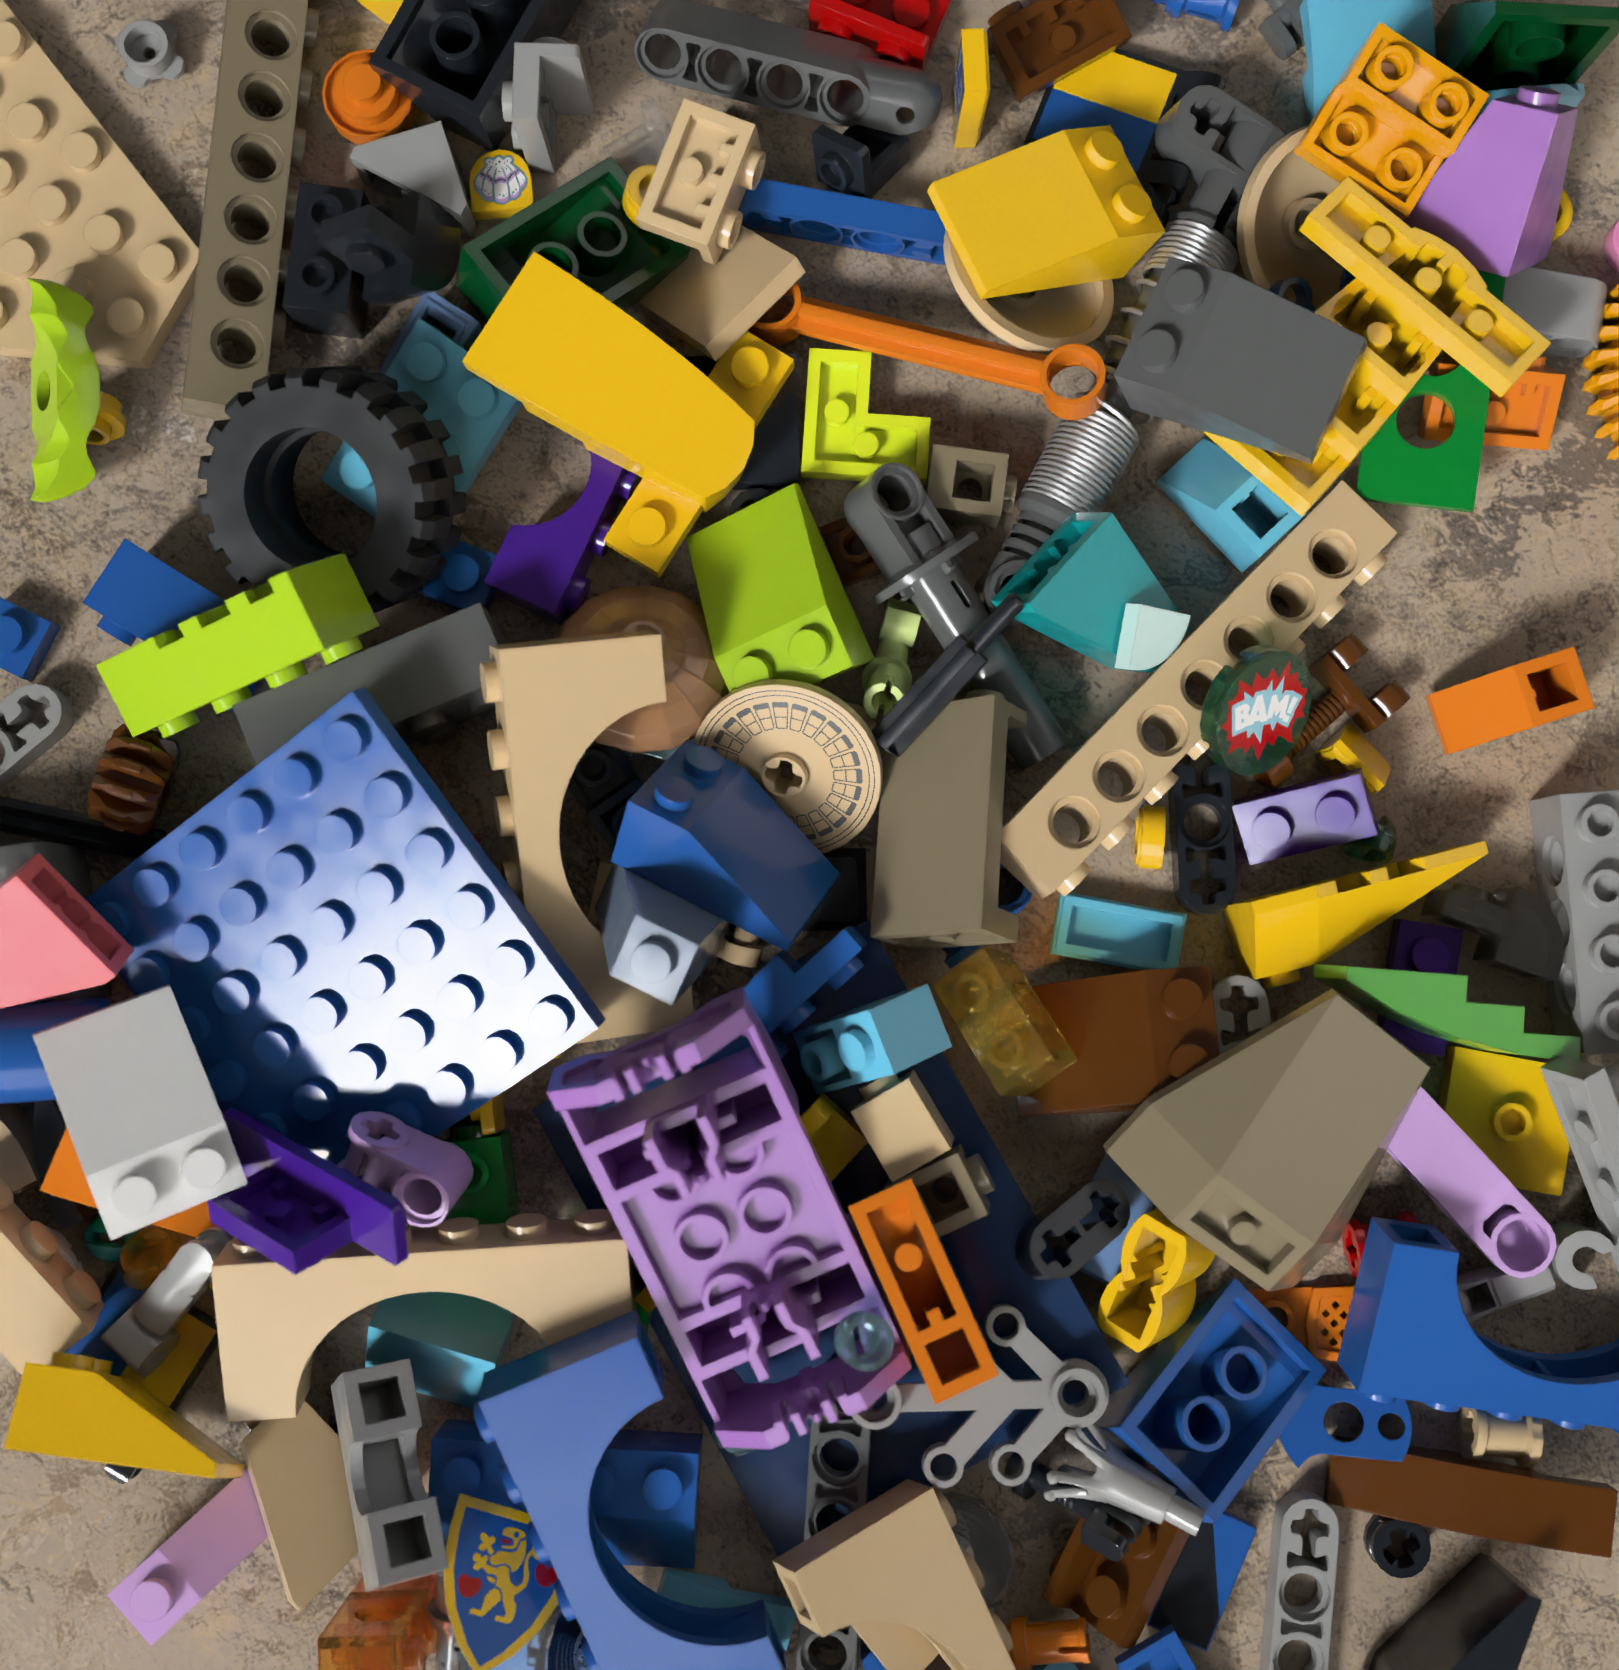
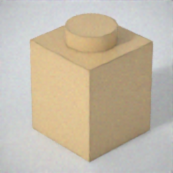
[851,1069,954,1183]

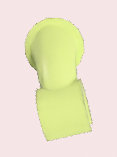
[862,598,921,720]

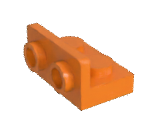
[1417,351,1566,451]

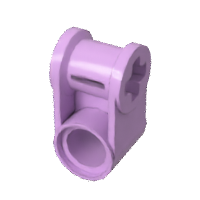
[337,1111,473,1228]

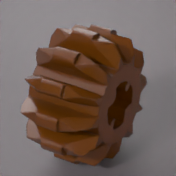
[86,724,181,836]

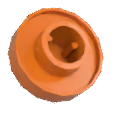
[322,49,417,145]

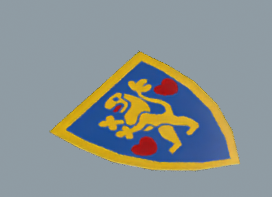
[443,1493,559,1670]

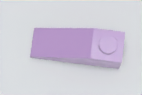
[107,1467,268,1646]

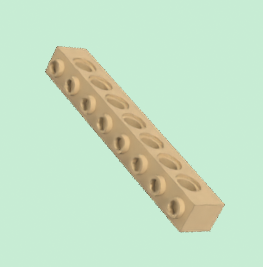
[1000,480,1398,901]

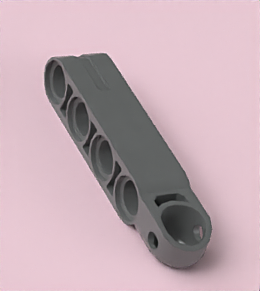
[634,0,942,136]

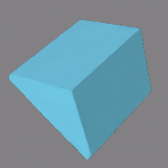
[365,1292,517,1409]

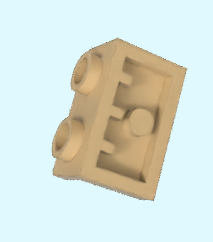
[636,98,766,265]

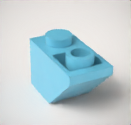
[1156,438,1307,573]
[793,984,952,1095]

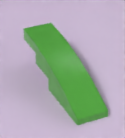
[1313,964,1582,1060]

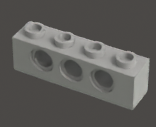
[1529,790,1619,1055]

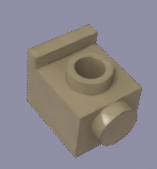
[925,444,1017,528]
[885,1143,995,1238]

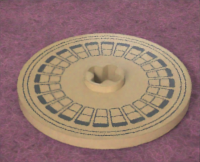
[694,679,883,854]

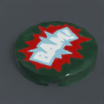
[1200,644,1312,776]

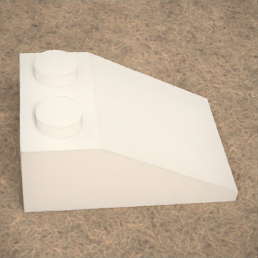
[32,984,248,1240]

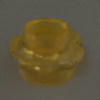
[120,1228,183,1291]

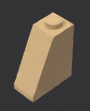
[240,1400,359,1610]

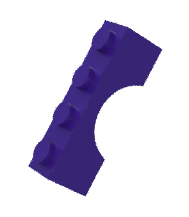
[484,451,642,625]

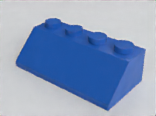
[428,1419,703,1569]

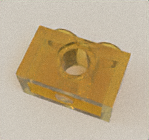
[932,948,1078,1096]

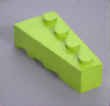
[96,553,380,738]

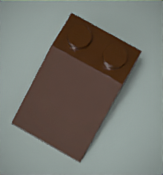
[1006,966,1220,1118]

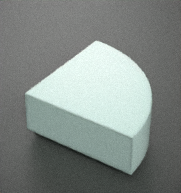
[1114,603,1191,670]

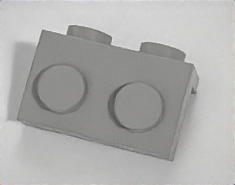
[502,37,593,174]

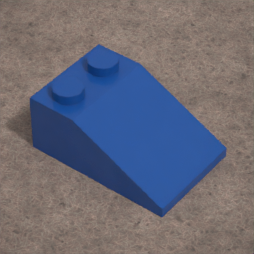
[611,739,840,952]
[1096,1278,1327,1524]

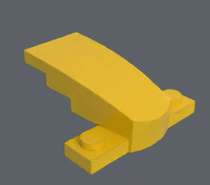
[1204,176,1551,516]
[462,251,794,578]

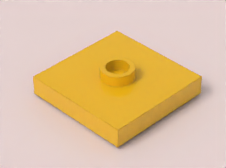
[1438,1045,1570,1197]

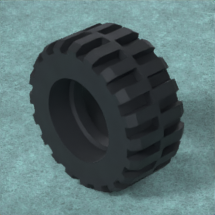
[198,366,466,613]

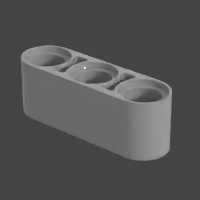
[1503,267,1608,358]

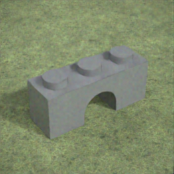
[331,1358,449,1592]

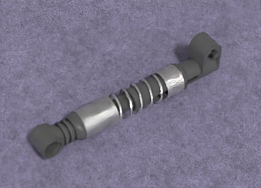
[974,85,1286,628]

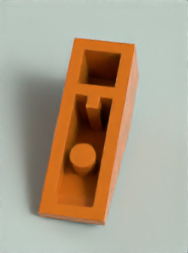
[848,1178,1000,1405]

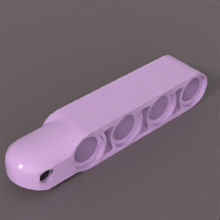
[1386,1086,1557,1278]

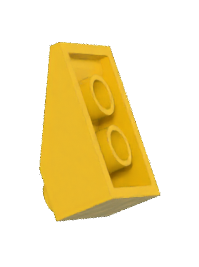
[927,125,1165,299]
[3,1352,245,1478]

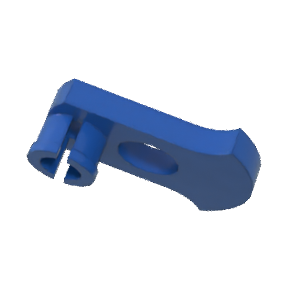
[1279,1384,1413,1468]

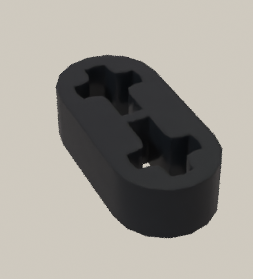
[1015,1179,1130,1280]

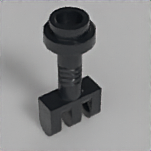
[1004,1450,1151,1561]

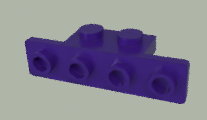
[207,1107,409,1275]

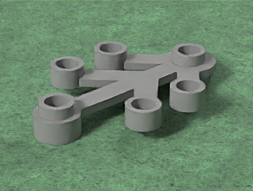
[851,1303,1109,1488]

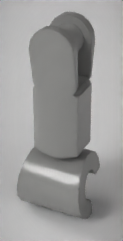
[1457,1221,1617,1325]
[100,1226,233,1379]

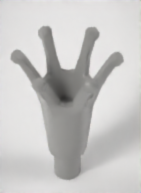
[1044,1422,1206,1536]

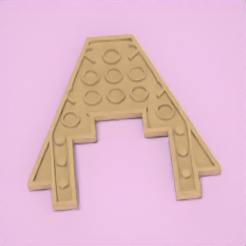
[0,0,199,369]

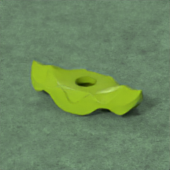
[27,278,100,503]

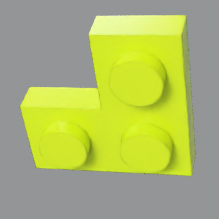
[801,348,931,486]

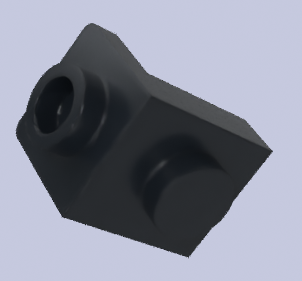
[812,125,911,199]

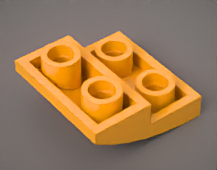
[1293,22,1489,220]

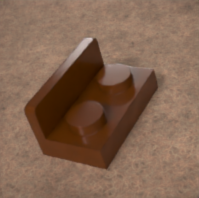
[986,0,1132,103]
[1042,1516,1190,1649]

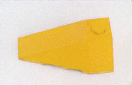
[1222,841,1489,989]

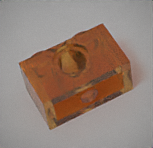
[317,1588,437,1670]

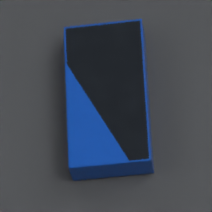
[1146,1511,1257,1651]

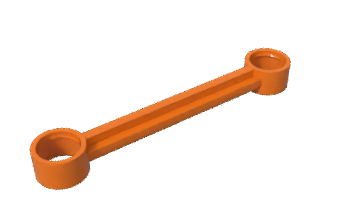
[749,282,1107,420]

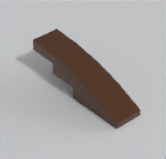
[1323,1435,1618,1558]

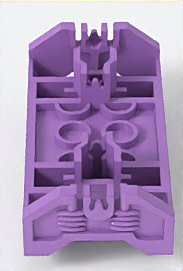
[547,987,912,1449]

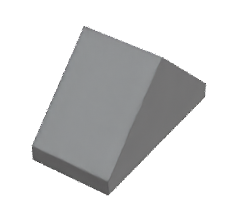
[349,121,477,239]

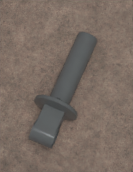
[844,462,1069,770]

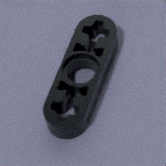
[1168,737,1237,915]

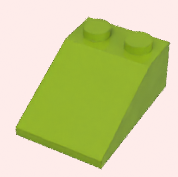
[686,483,875,693]

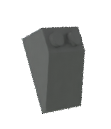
[1114,256,1368,464]

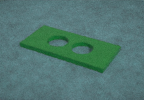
[1355,269,1506,513]

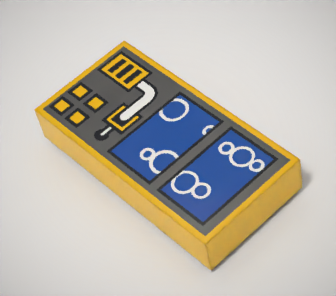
[951,28,990,149]

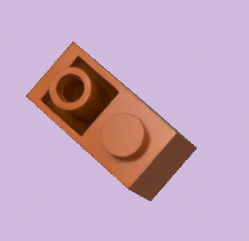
[1425,646,1595,755]

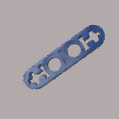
[738,179,946,265]

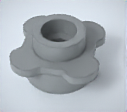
[115,20,185,89]

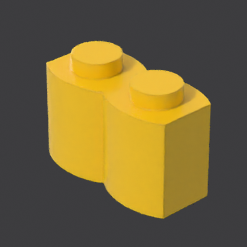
[1098,1208,1216,1353]

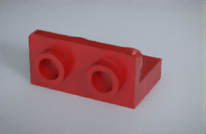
[809,0,951,70]

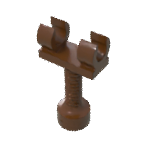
[1240,632,1411,791]

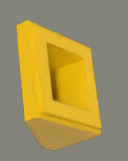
[1315,724,1391,795]

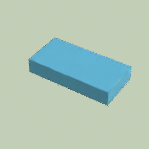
[1048,892,1187,970]

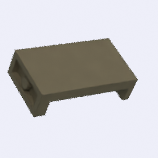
[870,690,1027,950]

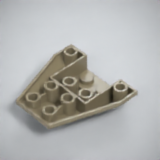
[1103,988,1430,1291]

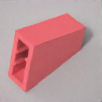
[0,852,135,1009]

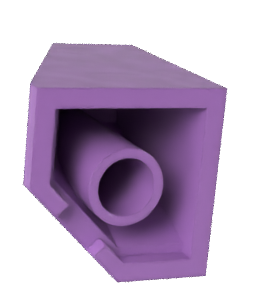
[1402,85,1579,278]

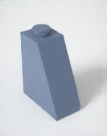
[595,863,730,1005]

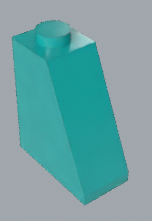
[991,512,1190,673]

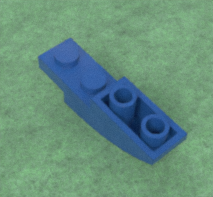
[694,924,868,1071]

